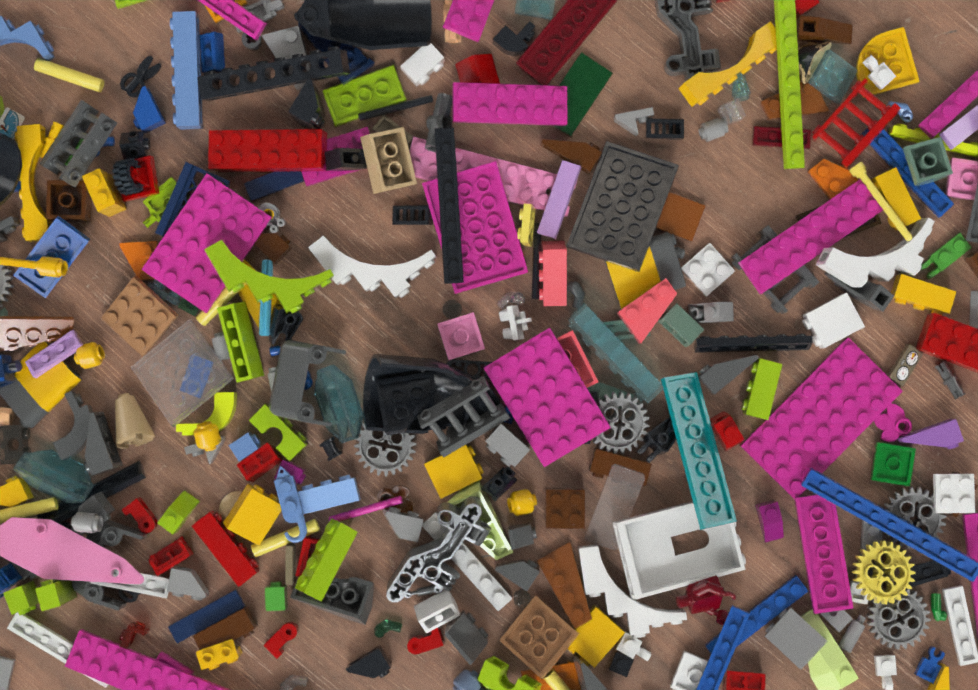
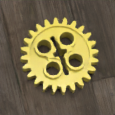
[852,541,916,604]

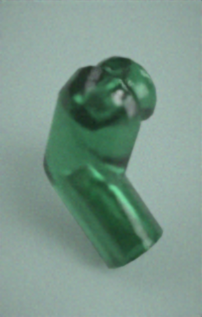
[374,619,402,638]

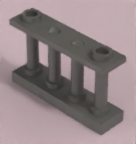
[39,100,117,187]
[731,225,820,314]
[417,376,510,458]

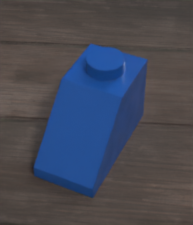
[133,86,166,133]

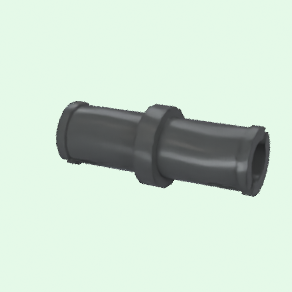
[935,360,966,400]

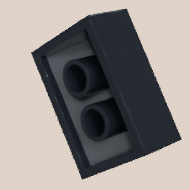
[288,78,325,129]

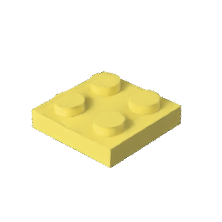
[518,204,536,247]

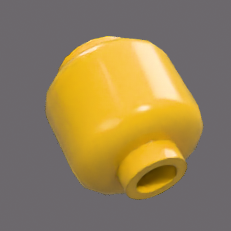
[74,342,105,369]
[193,421,221,451]
[507,489,537,516]

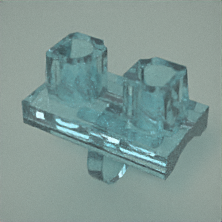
[147,279,182,307]

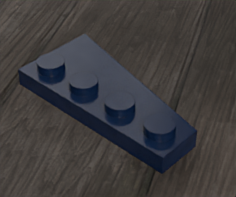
[298,22,375,85]

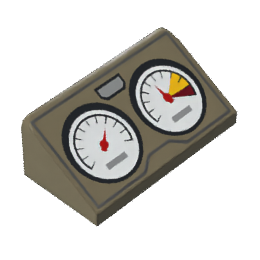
[887,344,923,387]

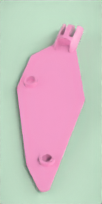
[0,517,144,584]

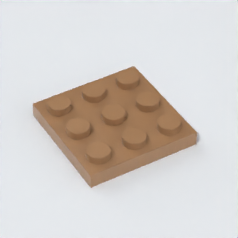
[101,276,179,357]
[499,595,580,679]

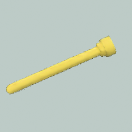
[849,162,912,241]

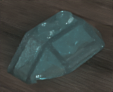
[314,364,363,443]
[13,450,94,503]

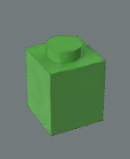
[265,581,288,611]

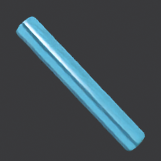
[259,260,273,336]

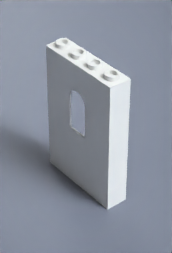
[612,501,746,599]

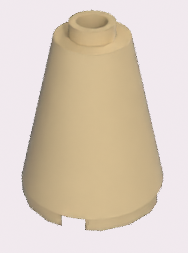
[115,393,155,449]

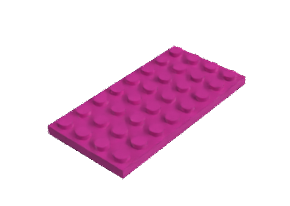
[740,337,903,500]

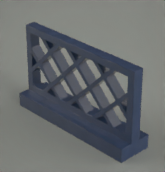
[155,162,231,237]

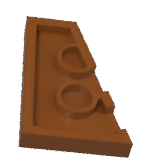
[760,77,829,120]

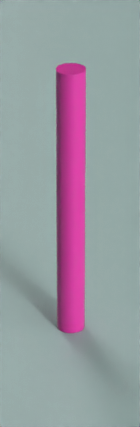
[329,496,403,522]

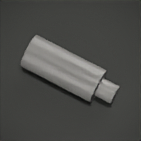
[838,614,866,653]

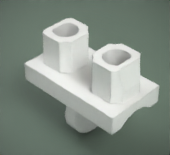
[499,305,532,340]

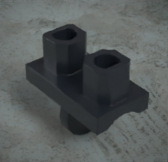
[481,467,517,502]

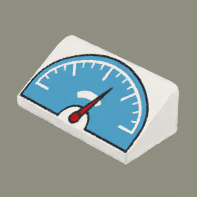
[0,107,25,139]

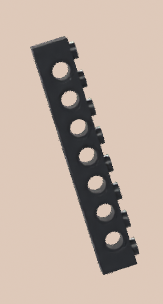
[197,46,350,101]

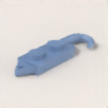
[274,466,307,543]

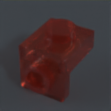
[119,621,150,649]

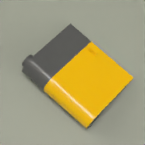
[604,231,686,309]
[0,342,82,428]

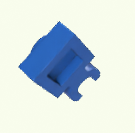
[914,646,945,683]

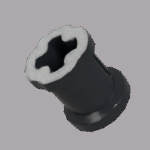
[319,437,343,461]

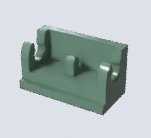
[658,303,704,348]

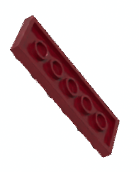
[516,0,618,86]

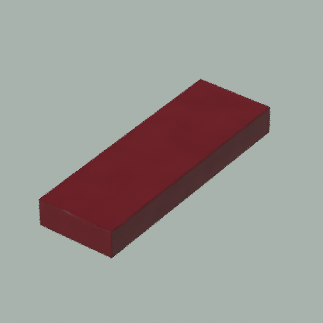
[752,126,811,150]

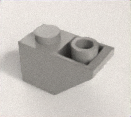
[688,302,734,323]
[383,507,423,542]
[167,566,209,600]

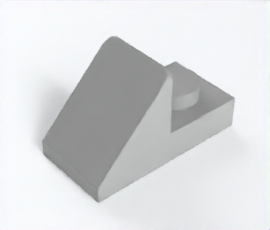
[614,107,654,136]
[184,436,226,464]

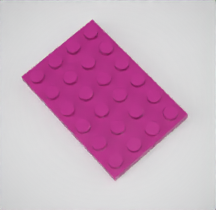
[422,161,528,294]
[141,173,272,313]
[484,327,611,467]

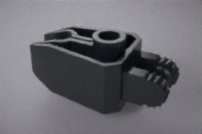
[269,297,303,347]
[637,417,676,463]

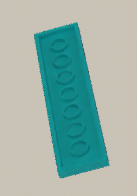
[661,372,737,530]

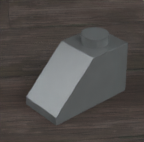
[508,523,537,550]
[495,559,540,591]

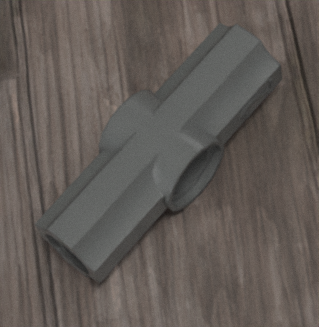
[425,93,452,153]

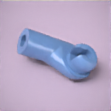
[887,101,913,122]

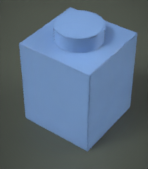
[228,432,261,461]

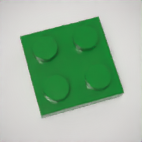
[870,442,916,486]

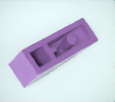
[897,419,964,449]

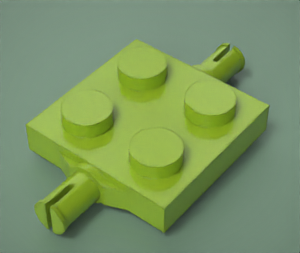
[142,177,194,228]

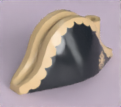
[798,41,832,84]

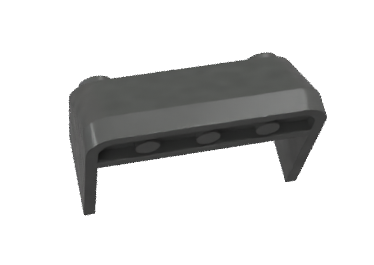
[269,340,346,427]
[72,520,150,611]

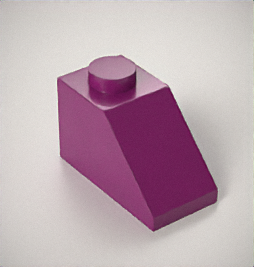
[755,500,784,543]

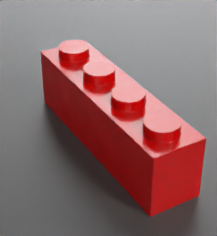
[191,510,260,587]

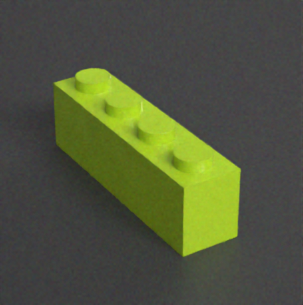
[217,302,265,383]
[295,518,358,602]

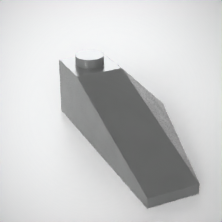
[290,577,374,625]

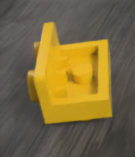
[196,639,242,670]

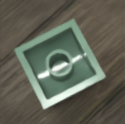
[903,137,953,186]

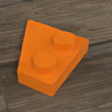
[807,159,860,199]
[119,241,158,281]

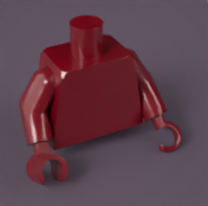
[676,575,736,625]

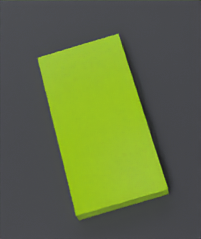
[322,65,407,127]

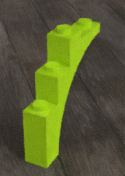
[204,240,334,314]

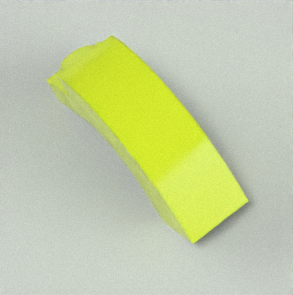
[176,392,237,435]

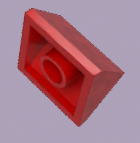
[455,54,500,84]

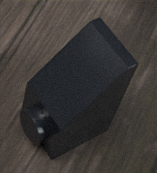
[325,148,368,171]
[346,645,392,678]

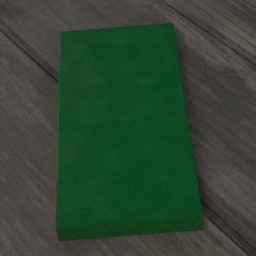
[553,52,613,137]

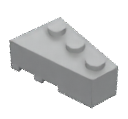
[261,26,315,90]

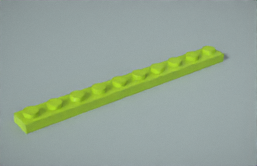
[774,0,805,169]

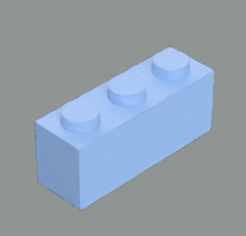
[298,475,361,514]

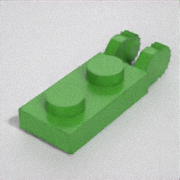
[921,233,972,279]

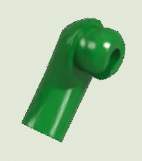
[931,593,947,622]

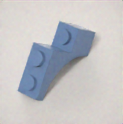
[0,16,55,61]

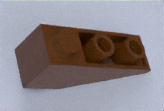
[796,16,853,44]

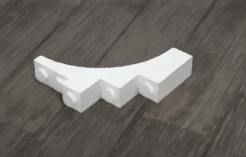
[816,218,935,287]
[308,236,437,298]
[578,544,687,638]

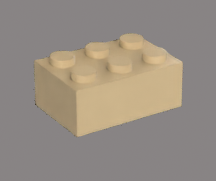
[360,127,417,194]

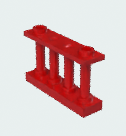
[812,78,901,169]

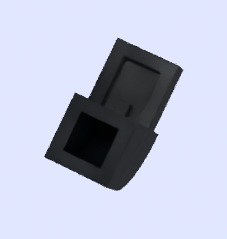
[493,21,535,56]

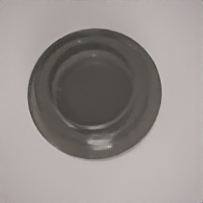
[443,300,462,319]
[513,589,530,608]

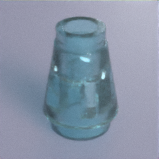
[732,72,751,102]

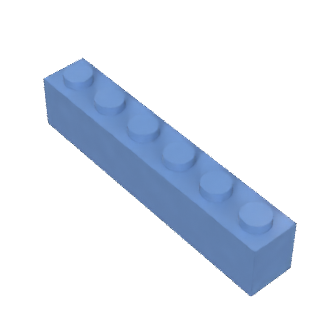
[170,11,203,130]

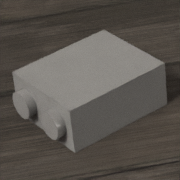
[765,608,828,670]

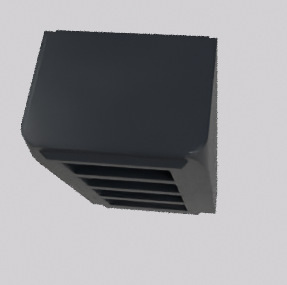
[646,118,684,140]
[392,205,433,225]

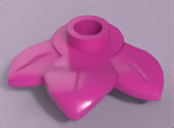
[874,403,912,442]

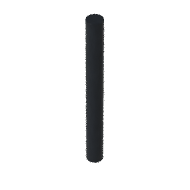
[358,95,433,121]
[532,223,541,299]

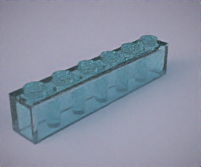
[568,302,664,403]

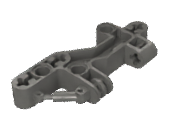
[655,0,721,82]
[386,496,491,603]

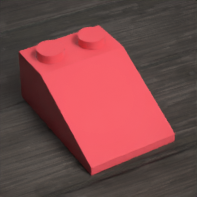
[557,330,598,388]

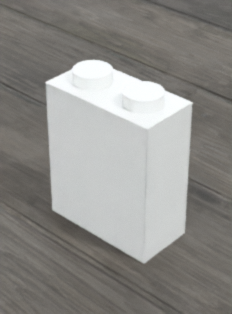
[802,293,865,349]

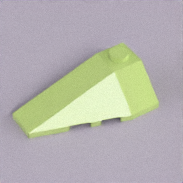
[448,481,514,560]
[801,609,859,690]

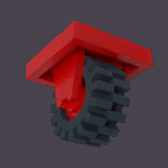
[112,155,159,202]

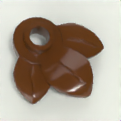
[377,485,414,512]

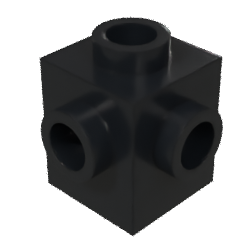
[119,131,151,159]

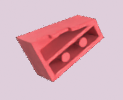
[539,241,567,306]
[617,278,677,344]

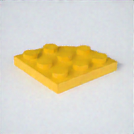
[856,27,920,98]

